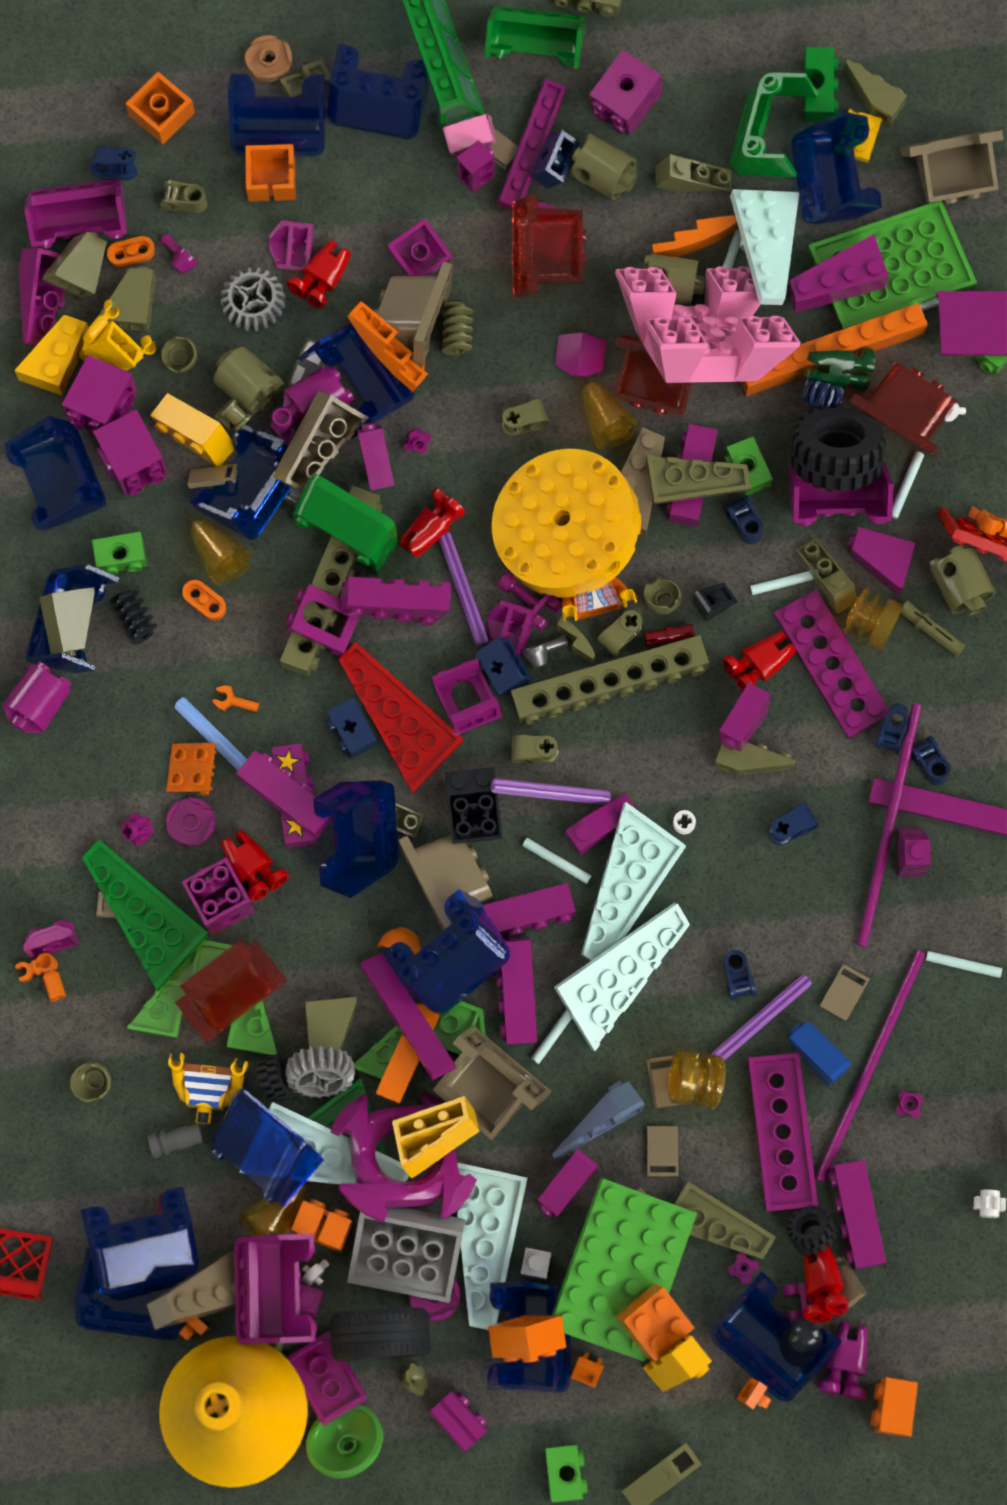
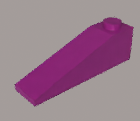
[19,248,66,346]

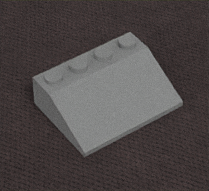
[347,1207,466,1303]

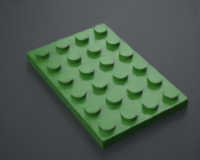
[808,200,977,330]
[552,1178,697,1362]

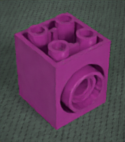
[589,50,663,136]
[62,355,137,437]
[93,409,168,496]
[182,857,255,936]

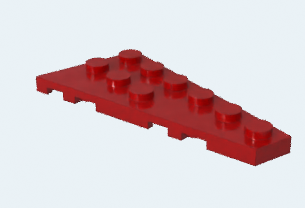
[938,506,1007,562]
[339,642,464,794]

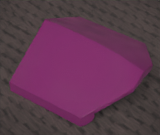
[269,220,314,271]
[555,332,606,377]
[486,600,534,657]

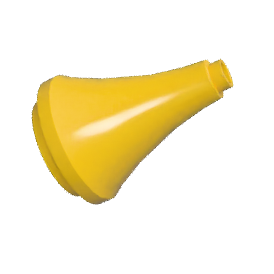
[159,1336,308,1487]

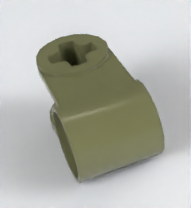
[160,180,208,213]
[213,398,251,432]
[501,399,550,437]
[597,610,642,657]
[511,735,559,764]

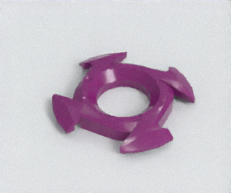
[330,1092,477,1223]

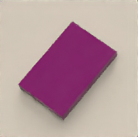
[286,1331,369,1427]

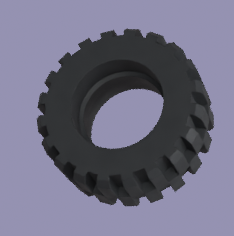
[790,406,886,492]

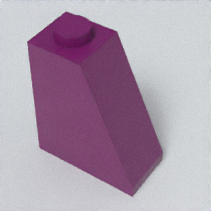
[357,422,395,491]
[848,527,915,595]
[718,683,770,752]
[897,827,931,877]
[537,1149,598,1218]

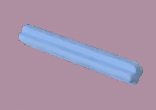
[175,697,247,770]

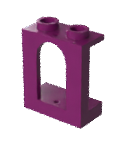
[285,584,359,657]
[432,659,502,736]

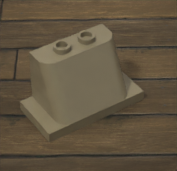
[899,130,1004,204]
[374,262,452,368]
[398,835,493,938]
[433,1026,552,1140]

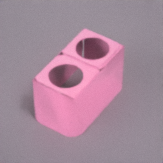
[443,114,497,157]

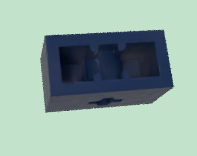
[530,130,580,188]
[475,637,532,695]
[326,697,378,759]

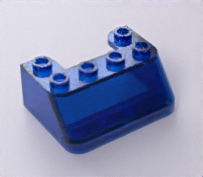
[327,44,430,140]
[228,74,326,156]
[791,111,882,224]
[313,780,399,898]
[383,889,510,1015]
[81,1186,200,1295]
[710,1271,842,1402]
[487,1282,571,1392]

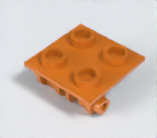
[166,743,217,795]

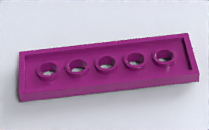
[774,589,888,739]
[748,1053,818,1212]

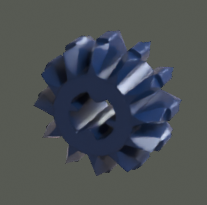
[801,379,844,408]

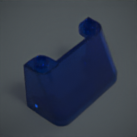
[4,416,106,531]
[189,425,291,540]
[210,1087,324,1207]
[74,1247,190,1340]

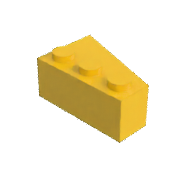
[14,315,88,396]
[150,393,236,466]
[392,1096,479,1178]
[643,1335,712,1392]

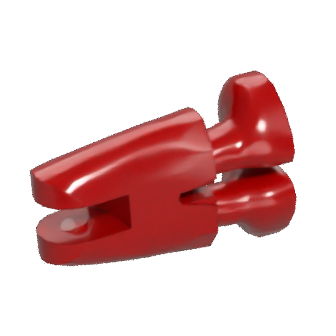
[286,240,351,309]
[399,487,466,557]
[722,631,797,692]
[220,829,290,902]
[803,1245,849,1323]

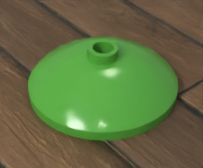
[306,1405,383,1478]

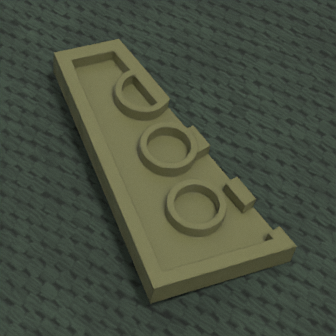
[674,1181,776,1259]

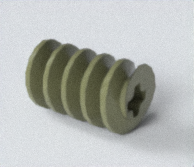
[442,302,473,356]

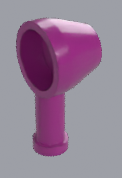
[160,234,198,274]

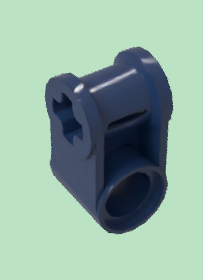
[90,146,137,180]
[724,495,763,544]
[874,703,909,754]
[910,736,950,786]
[769,803,819,845]
[723,950,756,1001]

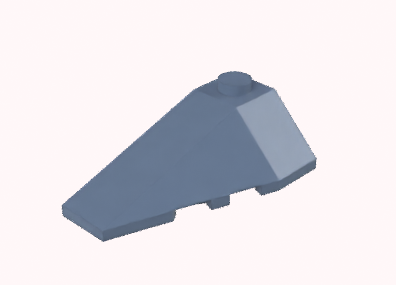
[552,1081,645,1161]

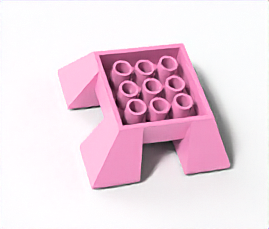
[615,267,800,383]

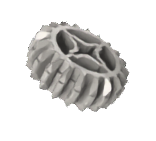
[220,267,285,331]
[285,1045,355,1099]

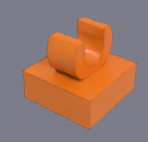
[179,1318,210,1341]
[571,1352,604,1388]
[736,1377,771,1409]

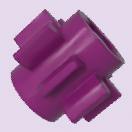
[121,813,153,846]

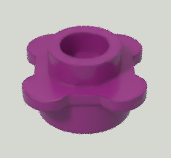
[404,429,431,453]
[896,1090,924,1119]
[728,1253,759,1284]

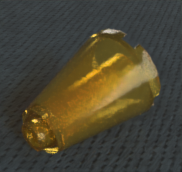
[581,382,638,450]
[190,519,253,586]
[238,1179,308,1236]

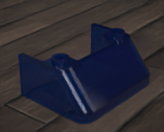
[298,323,414,439]
[26,564,119,673]

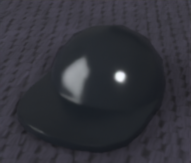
[780,1318,823,1366]

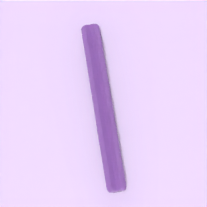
[438,532,488,646]
[491,778,611,805]
[711,974,812,1064]

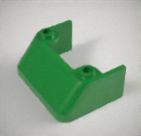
[484,6,586,69]
[730,73,818,177]
[293,474,398,575]

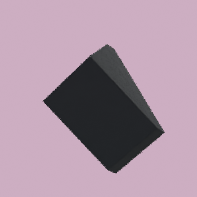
[693,583,738,622]

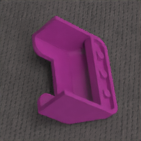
[24,179,127,249]
[788,462,893,526]
[234,1234,317,1344]

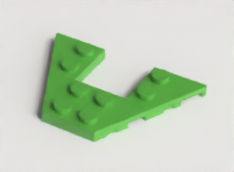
[127,940,277,1056]
[353,991,486,1080]

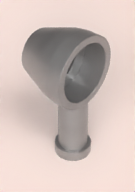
[522,635,568,668]

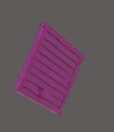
[936,291,1007,356]

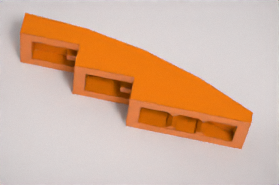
[651,215,739,257]
[347,301,428,392]
[376,1003,441,1104]

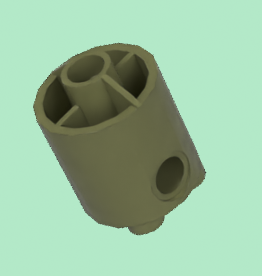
[568,133,637,201]
[643,254,705,306]
[213,346,285,415]
[929,545,996,616]

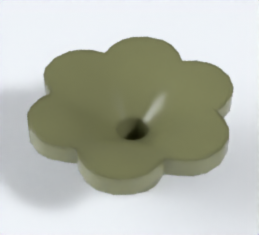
[402,1363,428,1396]

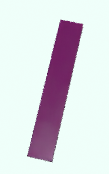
[497,78,567,212]
[868,778,1007,836]
[360,953,455,1080]

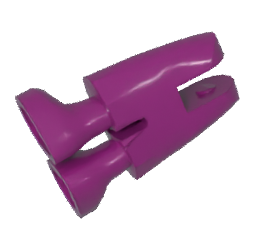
[817,1320,867,1400]

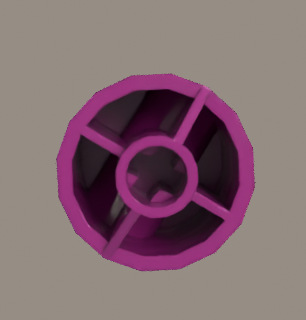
[283,365,354,427]
[2,662,71,733]

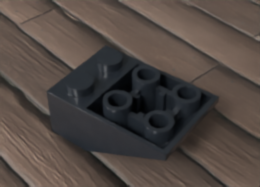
[444,767,503,844]

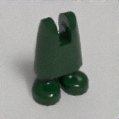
[803,347,875,392]

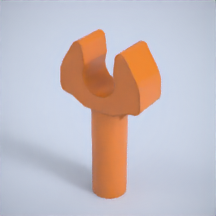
[212,685,259,712]

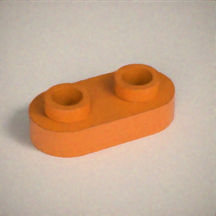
[107,236,155,268]
[182,580,226,621]

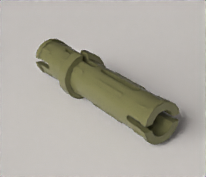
[898,600,966,658]

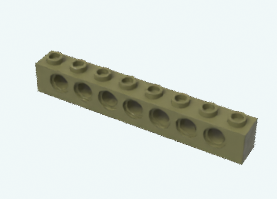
[280,485,383,677]
[511,635,709,725]

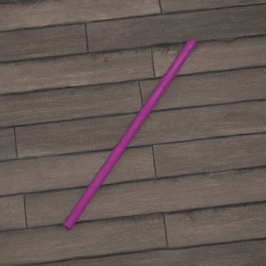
[857,703,922,947]
[815,950,926,1183]

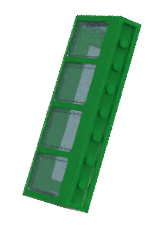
[401,0,485,133]

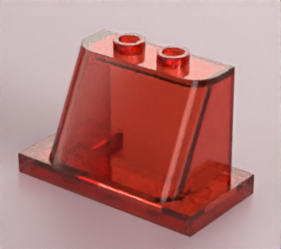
[512,195,586,298]
[613,333,694,415]
[850,362,958,457]
[175,939,287,1043]

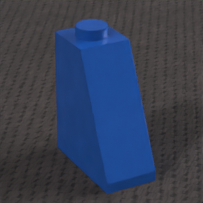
[788,1021,852,1087]

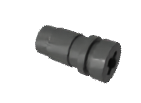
[147,1123,203,1159]

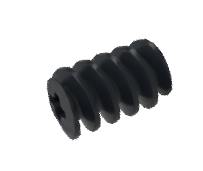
[110,590,158,645]

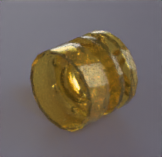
[844,587,904,652]
[668,1049,726,1109]

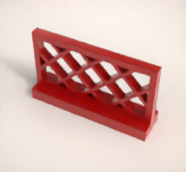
[0,1228,53,1301]

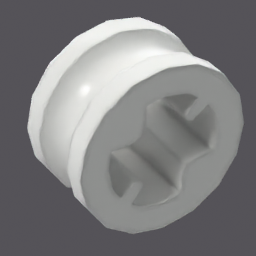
[673,810,696,834]

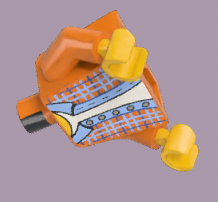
[561,577,637,622]

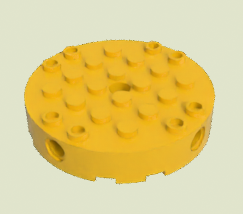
[492,449,641,598]

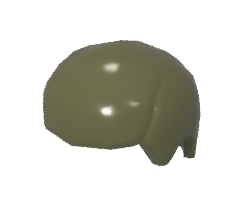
[161,336,198,373]
[643,578,681,615]
[70,1062,112,1102]

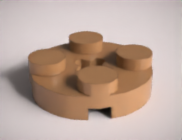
[245,35,292,82]

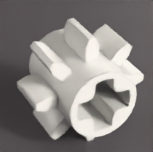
[974,1190,1006,1218]

